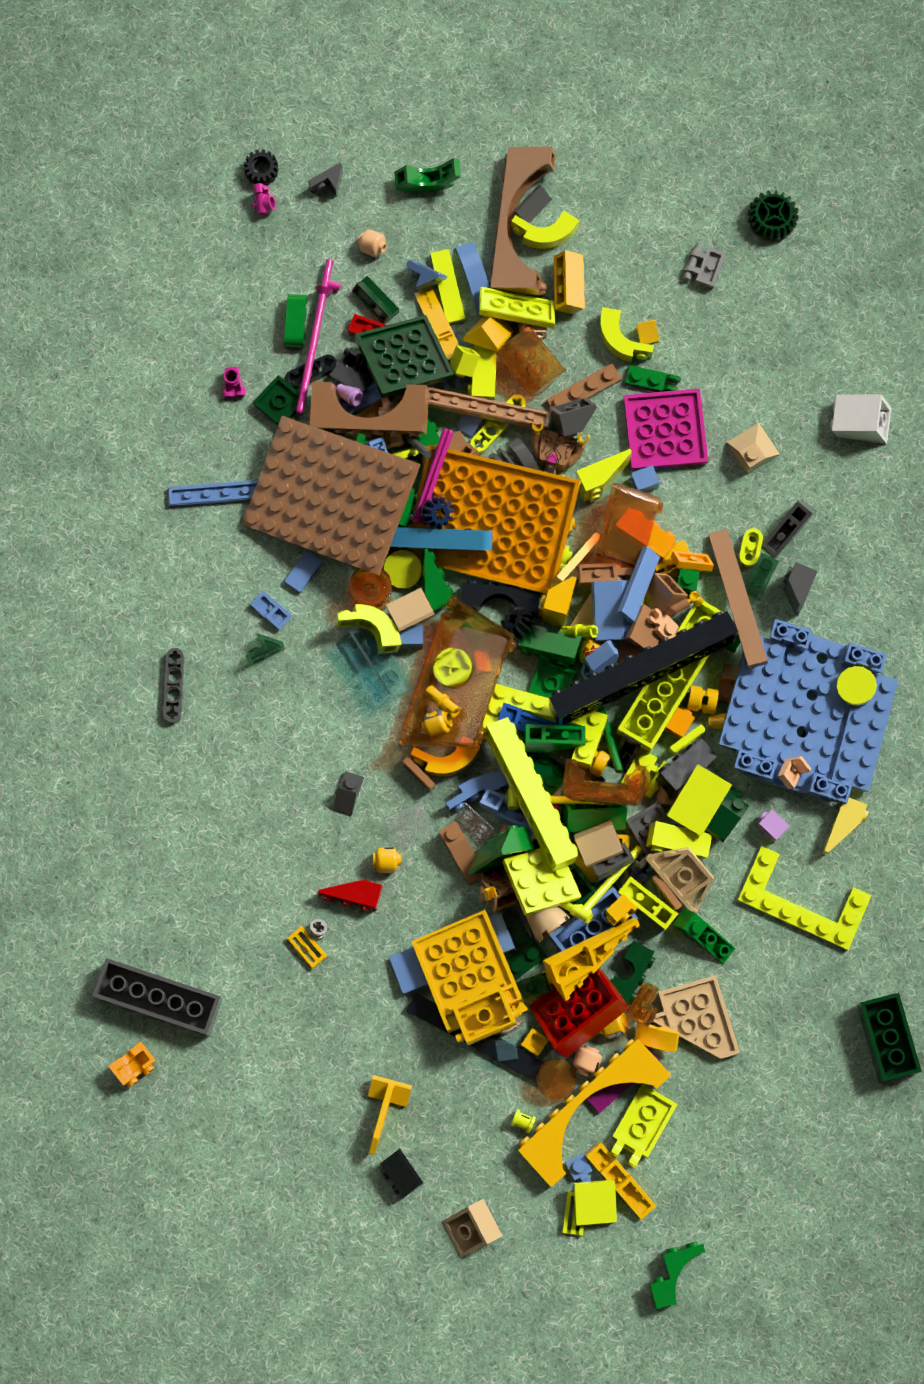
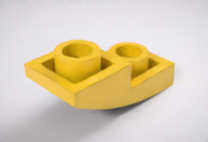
[634,1021,680,1052]

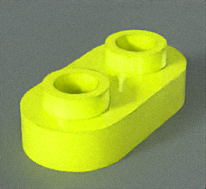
[739,528,763,567]

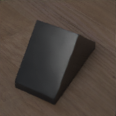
[609,734,642,774]

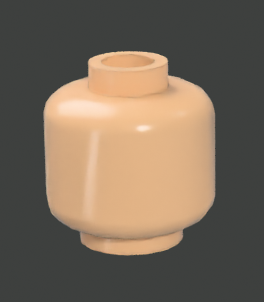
[358,230,387,257]
[572,1045,602,1077]

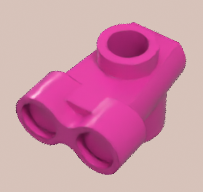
[253,184,276,215]
[222,367,246,398]

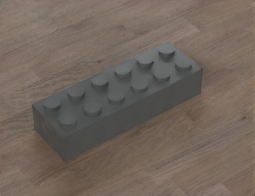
[92,958,222,1037]

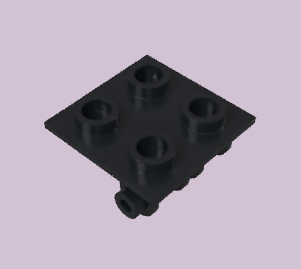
[329,348,373,393]

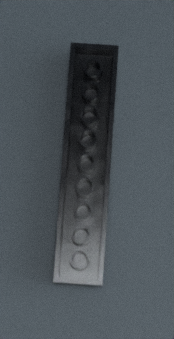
[549,611,739,725]

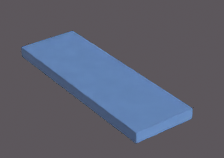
[389,911,516,995]

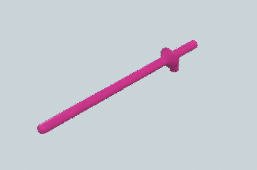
[296,259,341,414]

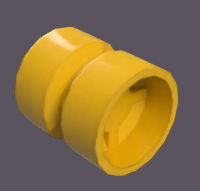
[687,685,719,715]
[575,750,611,778]

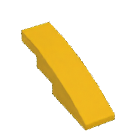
[585,1141,657,1220]

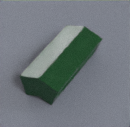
[352,276,399,324]

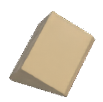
[386,588,434,632]
[574,820,624,868]

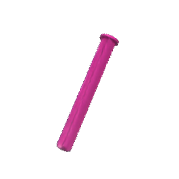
[410,428,453,524]

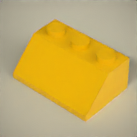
[539,576,577,628]

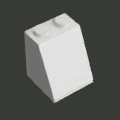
[830,394,891,444]

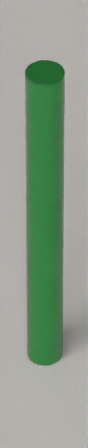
[597,706,623,773]

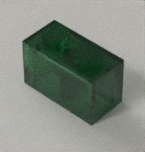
[745,553,779,600]

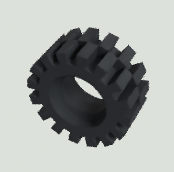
[244,149,279,186]

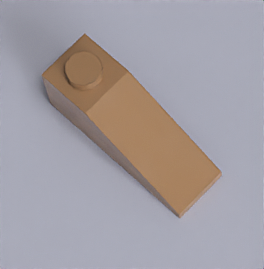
[439,821,482,885]

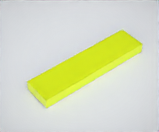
[430,249,465,324]

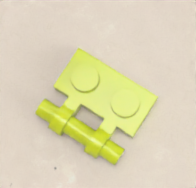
[621,748,670,799]

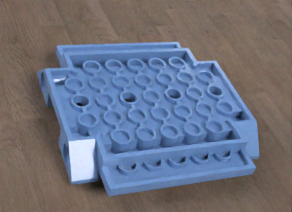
[717,619,898,804]

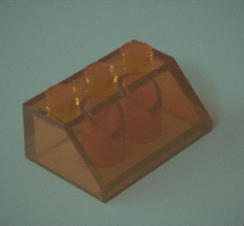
[495,327,566,397]

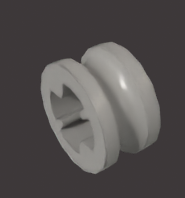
[308,919,327,939]

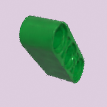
[284,294,307,348]

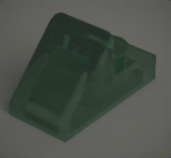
[245,633,285,666]
[516,973,551,1002]

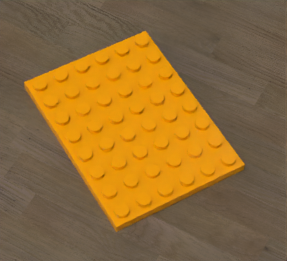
[405,444,581,594]

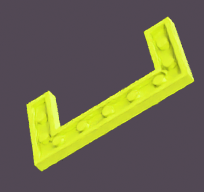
[477,684,608,768]
[737,846,872,951]

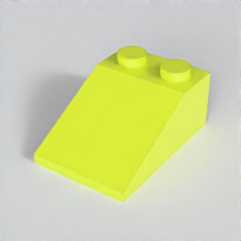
[575,449,632,502]

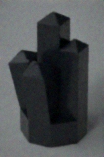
[616,857,650,887]

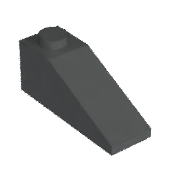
[762,499,817,557]

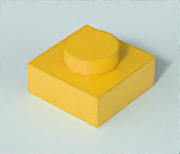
[521,1028,549,1057]

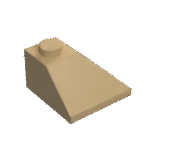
[727,423,780,474]

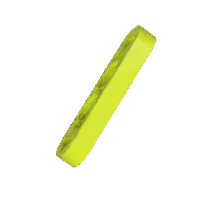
[470,395,526,454]

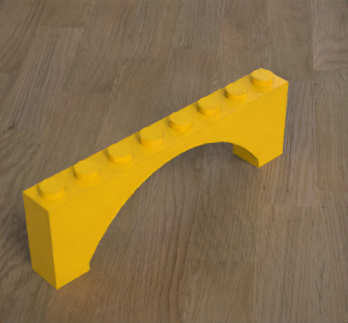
[518,1039,671,1187]

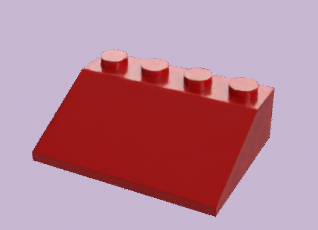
[529,967,629,1058]

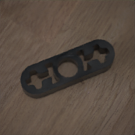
[285,354,337,389]

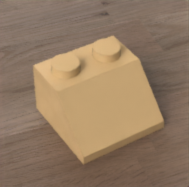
[442,1199,502,1258]

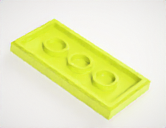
[479,287,555,329]

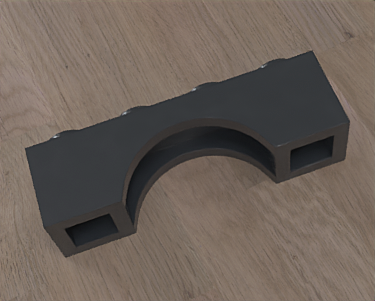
[460,580,540,617]

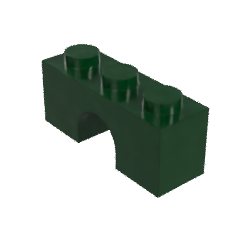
[612,940,656,1004]

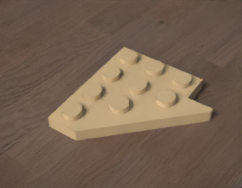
[647,975,740,1059]

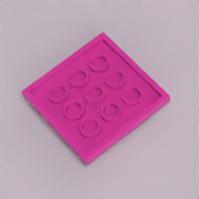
[623,389,709,470]

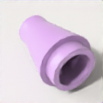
[336,384,364,406]

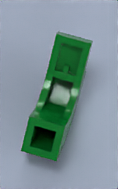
[394,158,461,193]

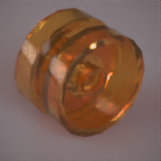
[349,568,392,611]

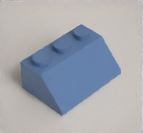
[591,580,633,642]

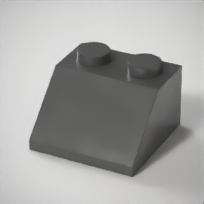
[549,397,597,438]
[783,562,817,615]

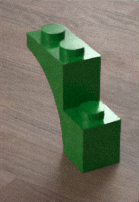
[649,1241,705,1309]

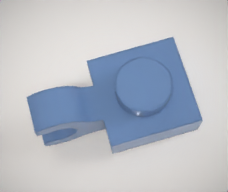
[565,1153,593,1182]

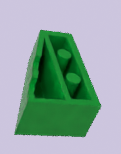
[517,625,582,668]

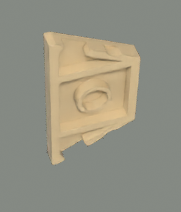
[645,847,714,914]

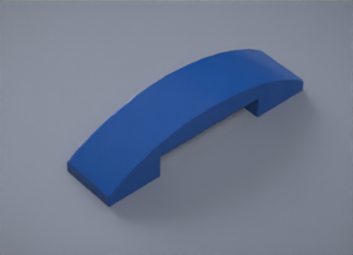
[498,703,570,734]

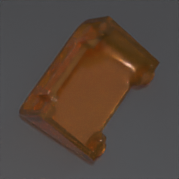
[596,483,664,571]
[563,759,651,806]

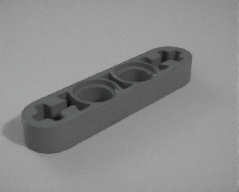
[163,648,184,724]

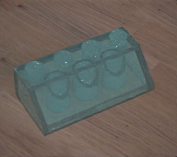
[335,627,414,709]

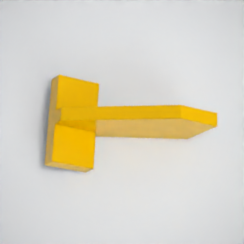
[368,1075,412,1155]

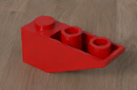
[318,880,383,912]

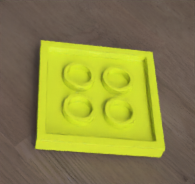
[502,848,581,916]

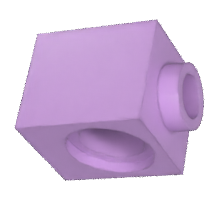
[757,809,790,843]

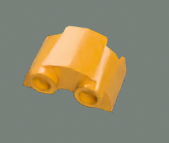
[108,1042,156,1088]

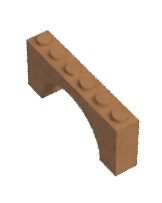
[309,381,429,438]

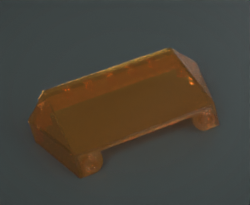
[398,595,516,749]

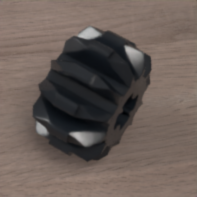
[500,606,535,641]

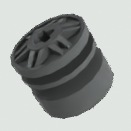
[488,438,538,470]

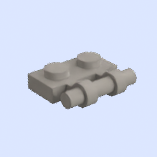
[683,244,726,289]

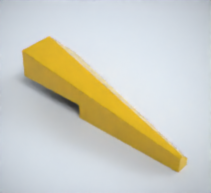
[543,918,640,1001]

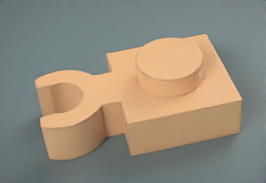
[646,608,680,639]

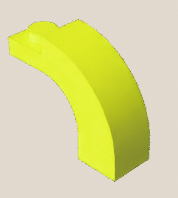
[511,211,579,249]
[600,307,654,362]
[334,604,402,654]

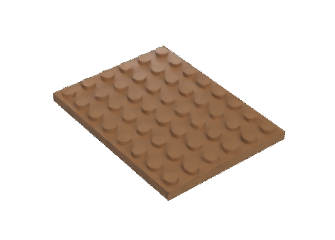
[242,416,420,576]

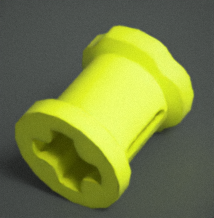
[510,1109,536,1133]

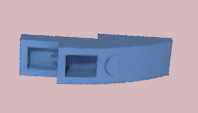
[446,771,509,813]

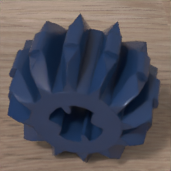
[421,496,454,529]

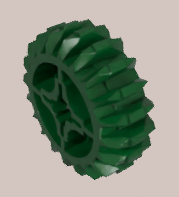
[748,190,799,241]

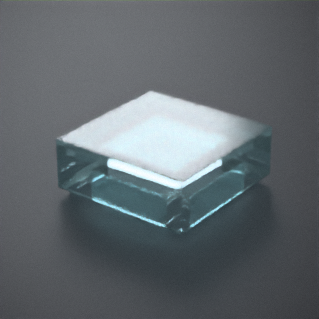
[495,1038,518,1062]

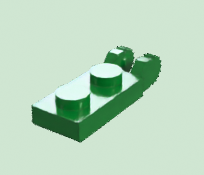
[625,365,681,392]

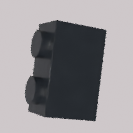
[380,1149,424,1198]

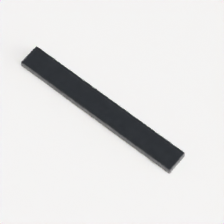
[406,993,558,1088]

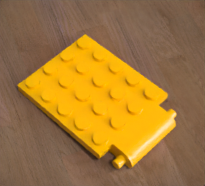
[411,910,523,1046]

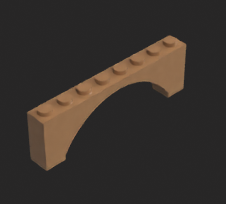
[489,146,556,295]

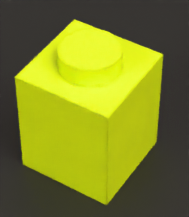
[449,345,480,378]

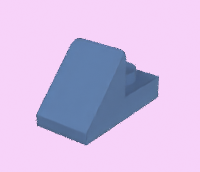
[406,260,447,290]

